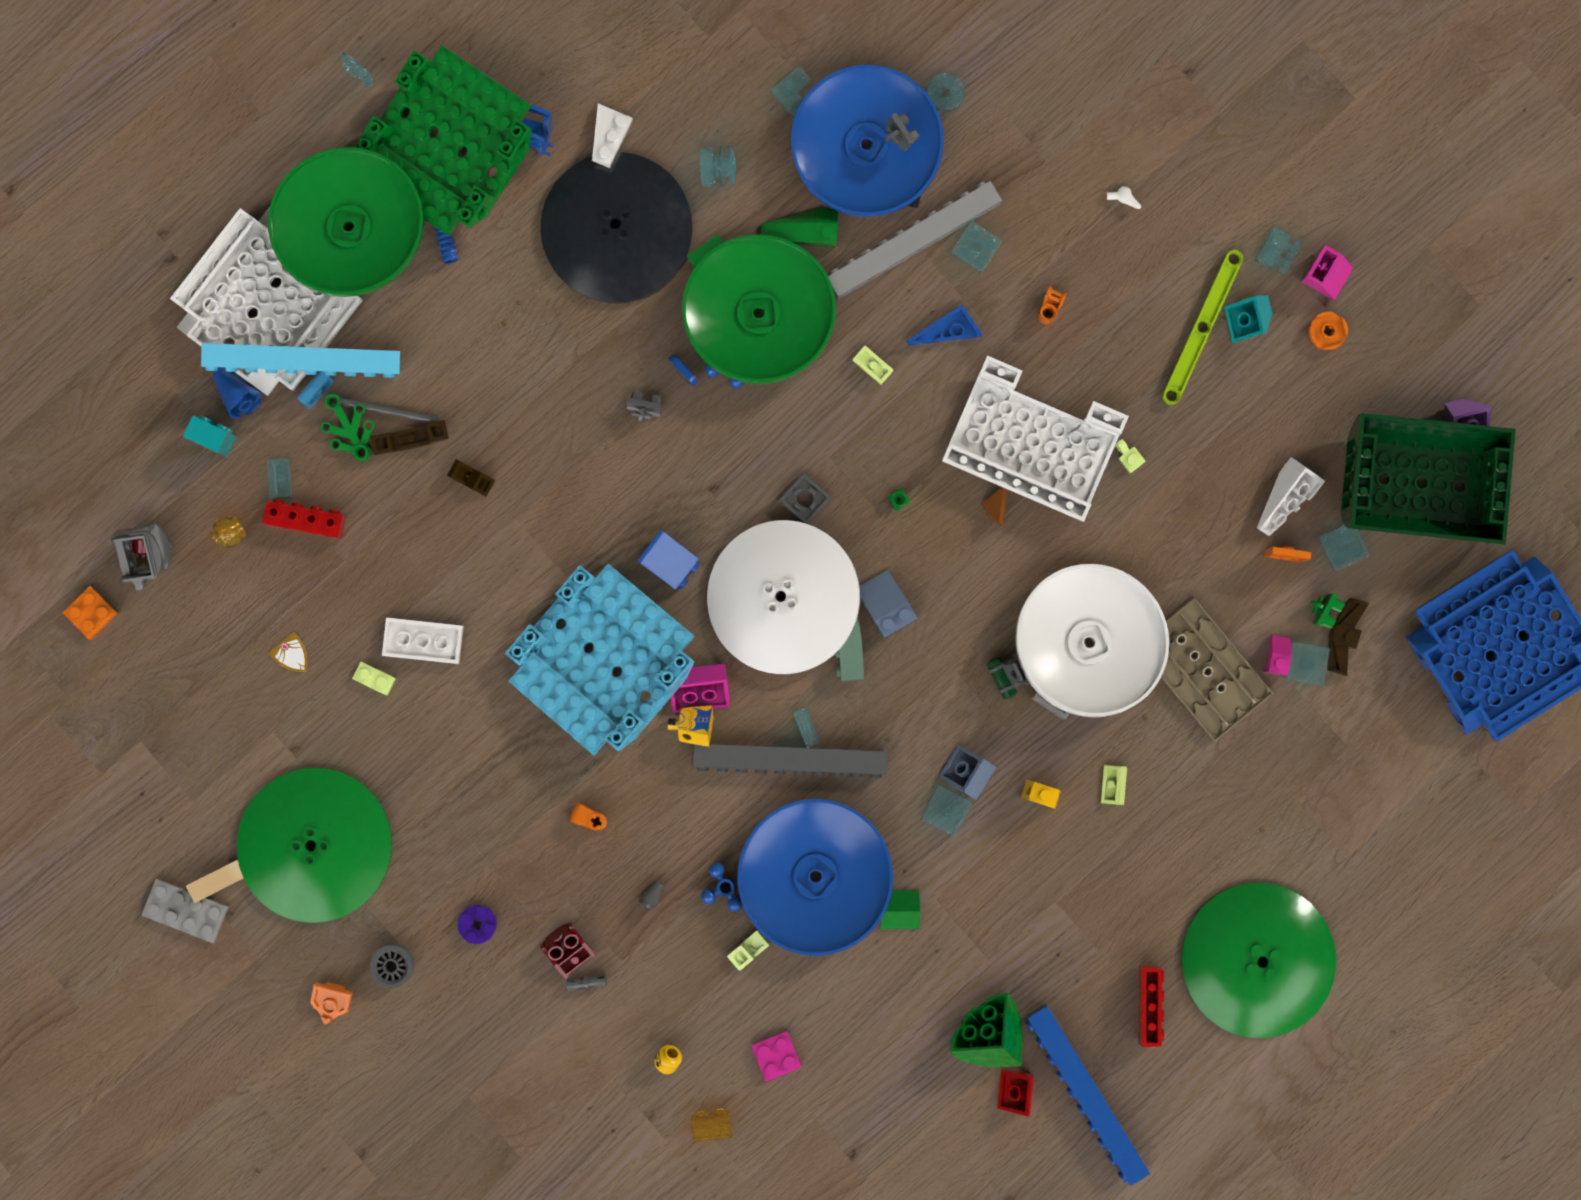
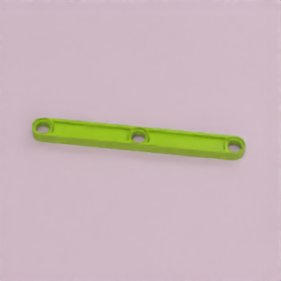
[1162,250,1243,405]

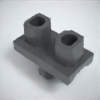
[885,113,919,152]
[626,391,661,423]

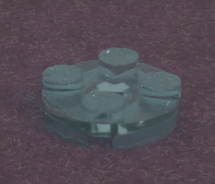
[927,73,965,113]

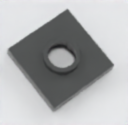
[778,472,832,524]

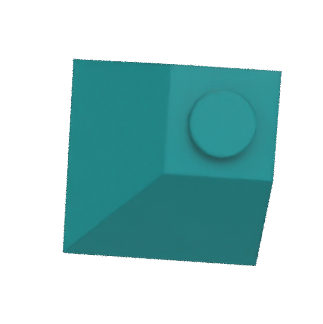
[1224,295,1272,343]

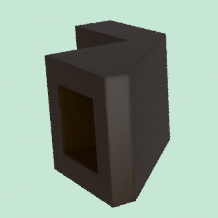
[447,459,495,497]

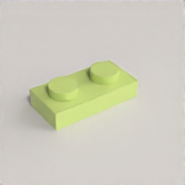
[852,346,894,385]
[352,662,396,696]

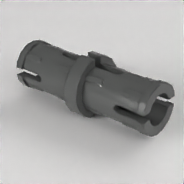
[566,974,607,991]

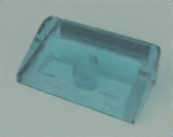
[266,459,293,499]
[793,708,820,748]

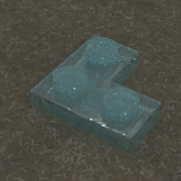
[771,66,812,119]

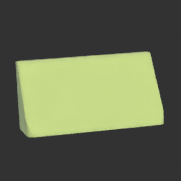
[1101,765,1127,805]

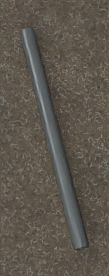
[325,395,439,423]

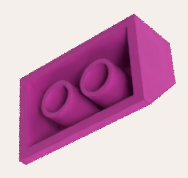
[671,664,730,714]

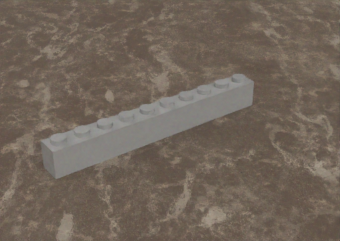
[828,181,1002,300]

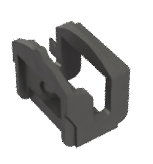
[111,523,173,590]

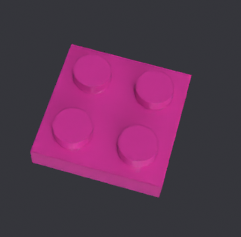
[751,1030,802,1082]

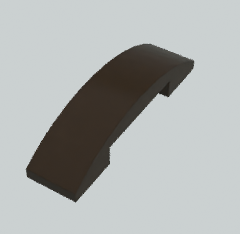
[370,420,449,455]

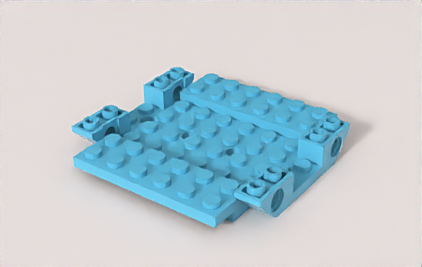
[505,564,695,756]

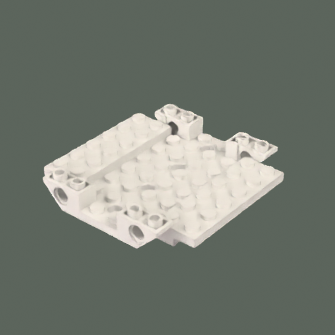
[170,207,363,396]

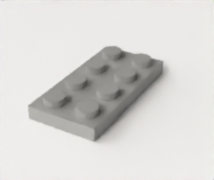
[142,879,229,943]

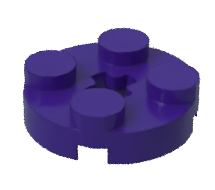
[458,904,497,944]

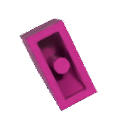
[1264,635,1292,676]

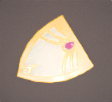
[268,632,307,672]

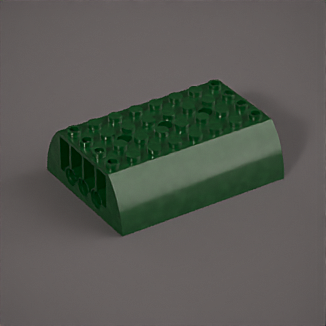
[1341,413,1516,545]

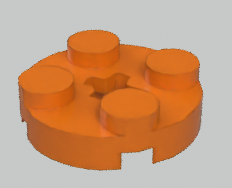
[1308,311,1348,351]

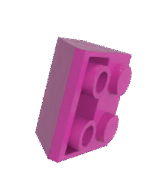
[1301,245,1353,301]

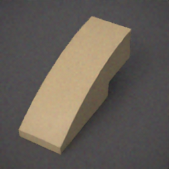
[186,860,243,903]

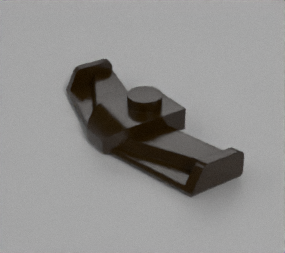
[1328,598,1369,676]

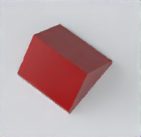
[997,1070,1034,1117]

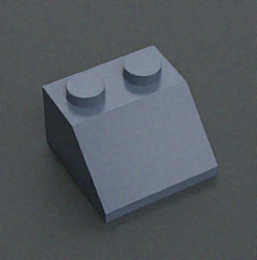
[939,744,996,800]

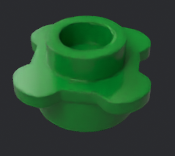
[887,488,910,511]

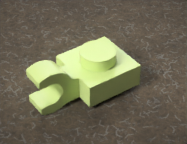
[1115,439,1146,473]

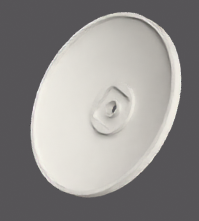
[707,520,860,674]
[1015,564,1169,717]

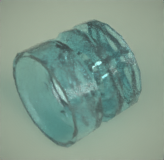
[700,145,737,187]

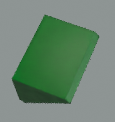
[881,890,920,929]

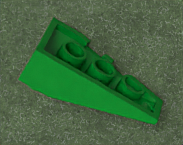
[761,208,838,248]

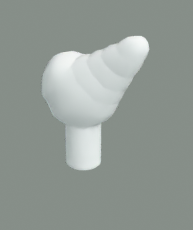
[1107,186,1141,209]

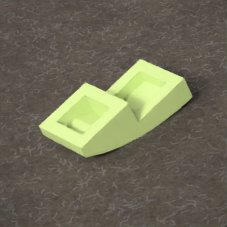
[727,930,771,971]

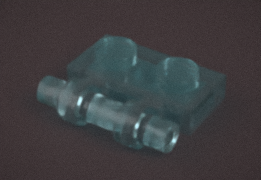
[339,52,374,88]
[1255,227,1303,276]

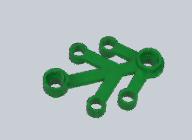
[320,394,376,462]

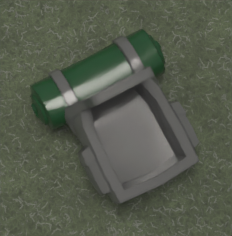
[986,652,1030,699]

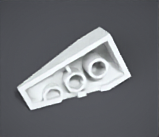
[1257,457,1325,536]

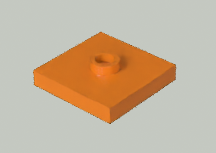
[1264,546,1312,562]

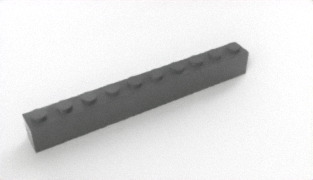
[693,744,887,778]

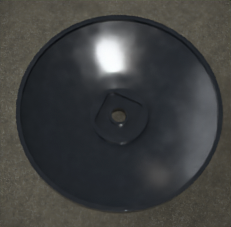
[540,152,693,304]

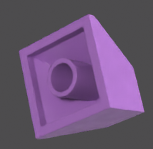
[1444,399,1491,426]

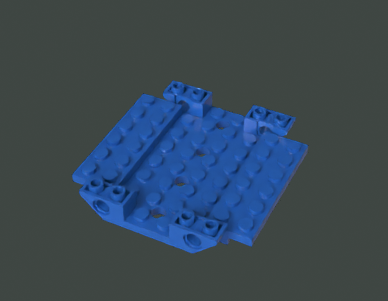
[1405,550,1581,742]

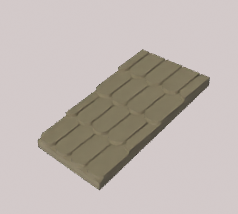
[1161,596,1274,742]

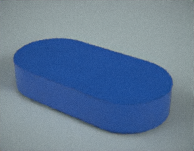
[668,354,698,387]

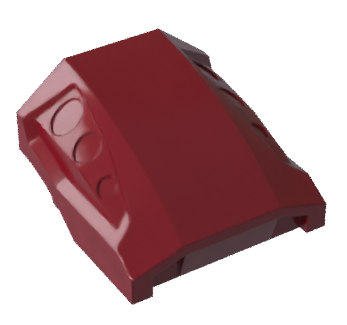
[540,922,596,979]

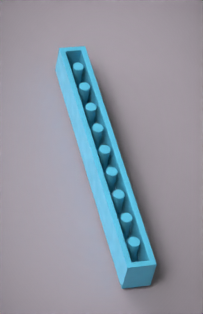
[201,343,400,378]

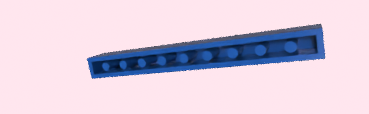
[1025,1004,1150,1186]

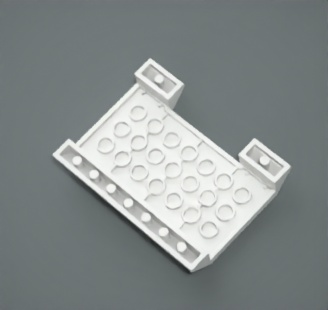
[942,356,1129,522]

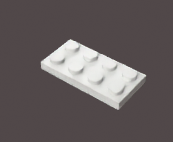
[382,618,464,664]

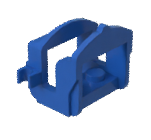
[522,105,553,156]

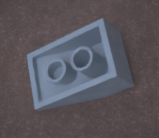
[859,570,918,638]

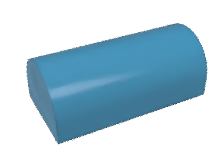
[296,371,335,409]

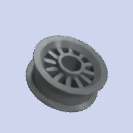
[369,944,415,988]

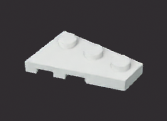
[592,104,633,168]

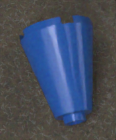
[212,367,262,419]

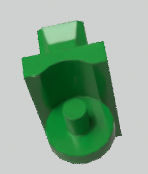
[1310,593,1345,628]

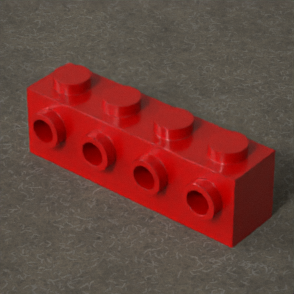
[262,499,346,539]
[1139,965,1165,1047]

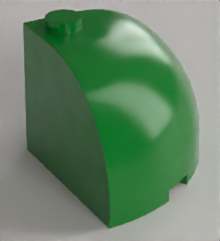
[950,993,1023,1067]

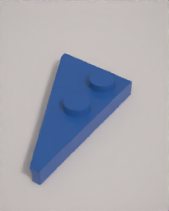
[906,304,983,346]

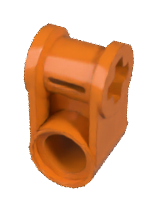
[1038,286,1067,325]
[568,802,607,831]

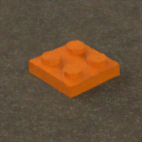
[63,586,118,640]

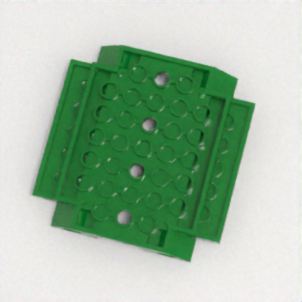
[354,45,532,236]

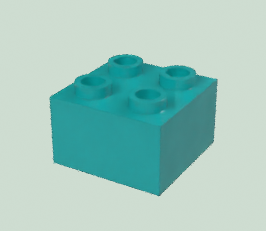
[183,415,237,457]

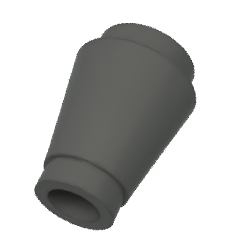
[639,881,664,910]

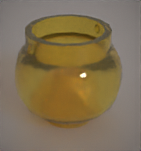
[211,515,247,549]

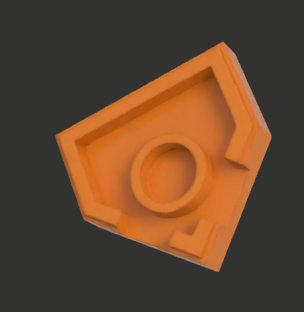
[310,982,353,1024]

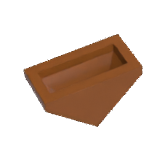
[981,487,1007,526]

